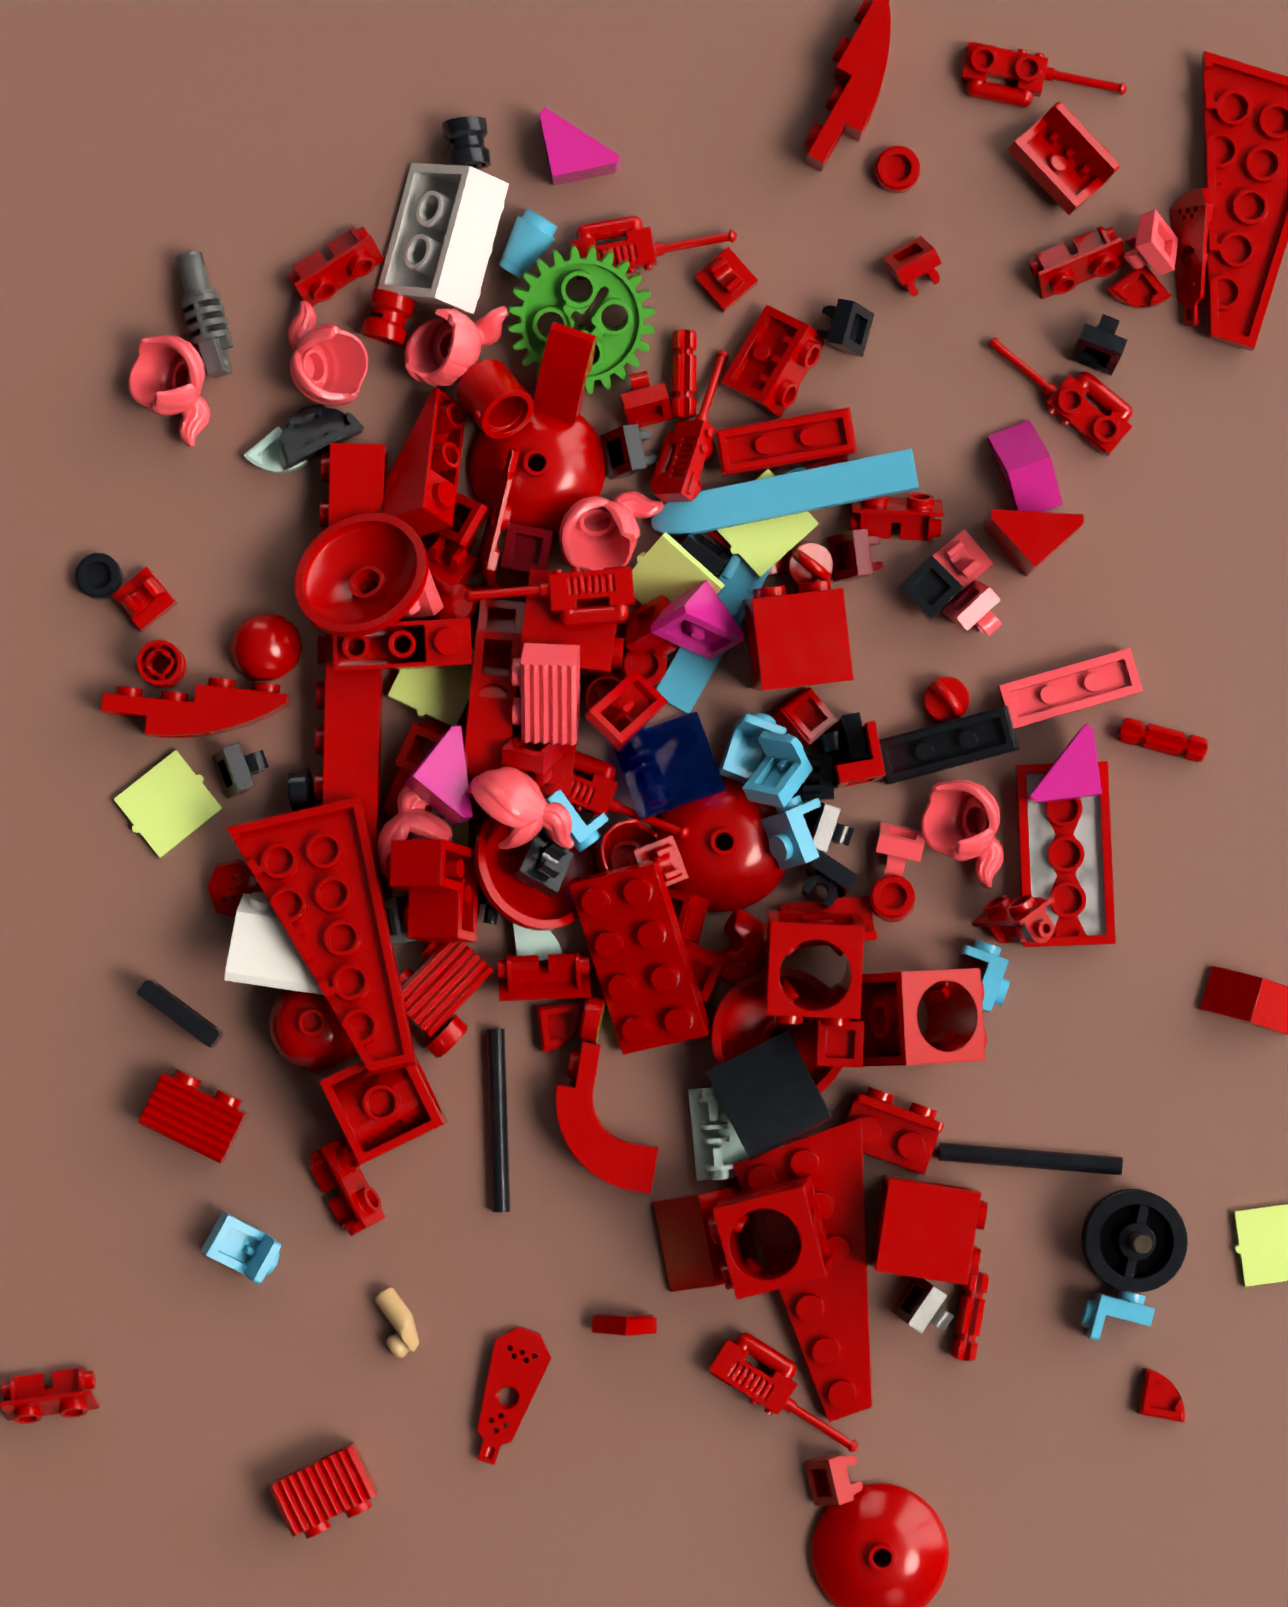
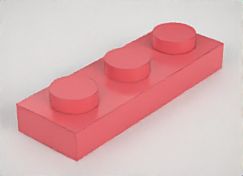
[998,648,1143,729]

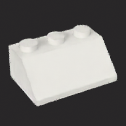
[377,163,509,314]
[224,891,324,995]

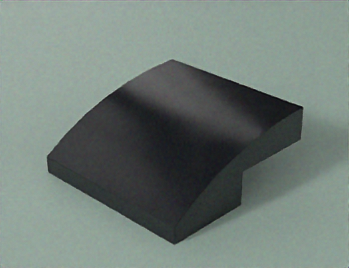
[706,1030,833,1161]

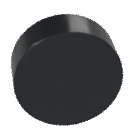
[75,553,123,600]
[288,768,315,812]

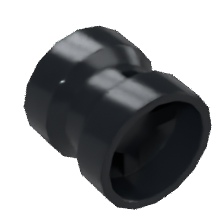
[442,116,491,170]

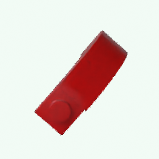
[556,1042,658,1194]

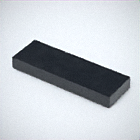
[879,705,1020,785]

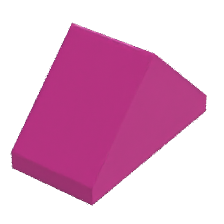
[539,107,621,185]
[987,420,1063,512]
[650,580,745,660]
[1026,724,1102,804]
[404,726,473,824]

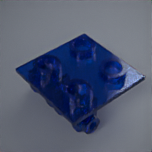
[614,711,726,820]

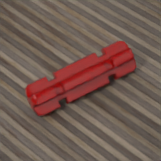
[672,329,697,419]
[1118,718,1208,762]
[951,1271,989,1361]

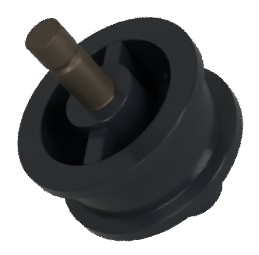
[1081,1188,1188,1293]

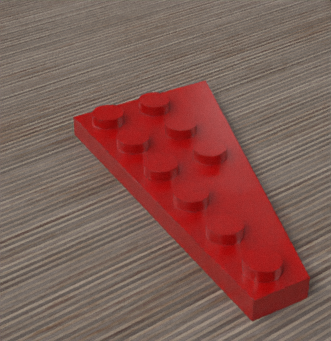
[1202,51,1288,351]
[226,797,417,1075]
[732,1116,873,1422]

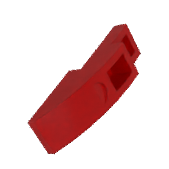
[803,0,891,172]
[464,599,526,778]
[101,677,291,738]

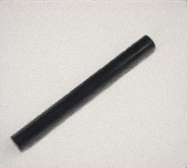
[487,1029,510,1212]
[938,1143,1123,1175]

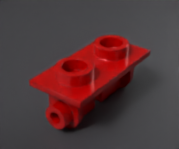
[287,226,385,307]
[1028,226,1125,299]
[850,493,944,541]
[971,894,1055,943]
[497,952,591,1001]
[308,1137,386,1236]
[0,1367,100,1424]

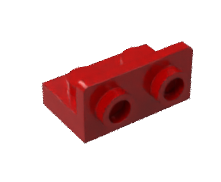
[721,305,824,418]
[846,1087,944,1175]

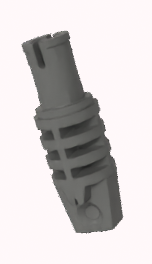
[175,251,234,378]

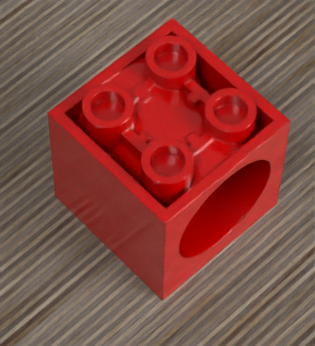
[519,569,629,678]
[743,580,854,691]
[764,910,865,1026]
[856,968,987,1067]
[319,1055,448,1165]
[708,1175,834,1300]
[870,1175,988,1285]

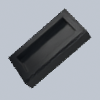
[136,980,224,1048]

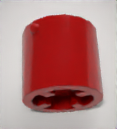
[457,359,534,439]

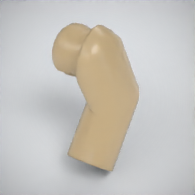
[375,1287,419,1358]

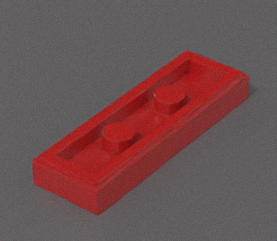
[715,407,857,477]

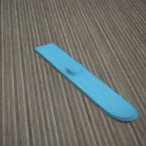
[651,448,919,536]
[656,467,806,714]

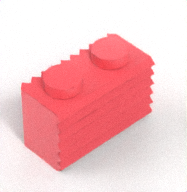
[512,643,580,746]

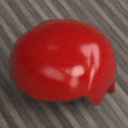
[229,613,302,682]
[594,818,658,873]
[718,908,767,983]

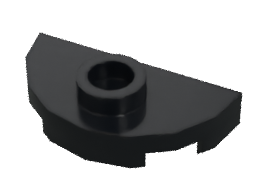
[278,404,364,470]

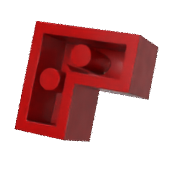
[386,839,479,943]

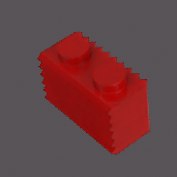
[399,943,493,1039]
[138,1069,248,1163]
[268,1442,378,1539]

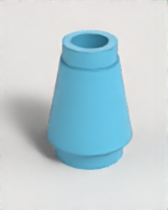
[498,208,558,279]

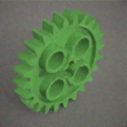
[508,245,656,394]

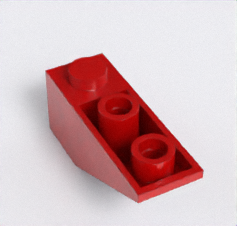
[382,388,466,537]
[332,618,473,671]

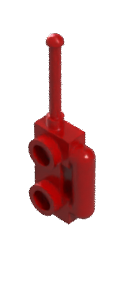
[960,42,1127,108]
[570,215,737,280]
[988,337,1133,456]
[650,350,729,503]
[464,566,635,627]
[568,751,689,839]
[708,1332,858,1452]

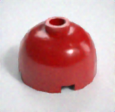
[268,989,354,1070]

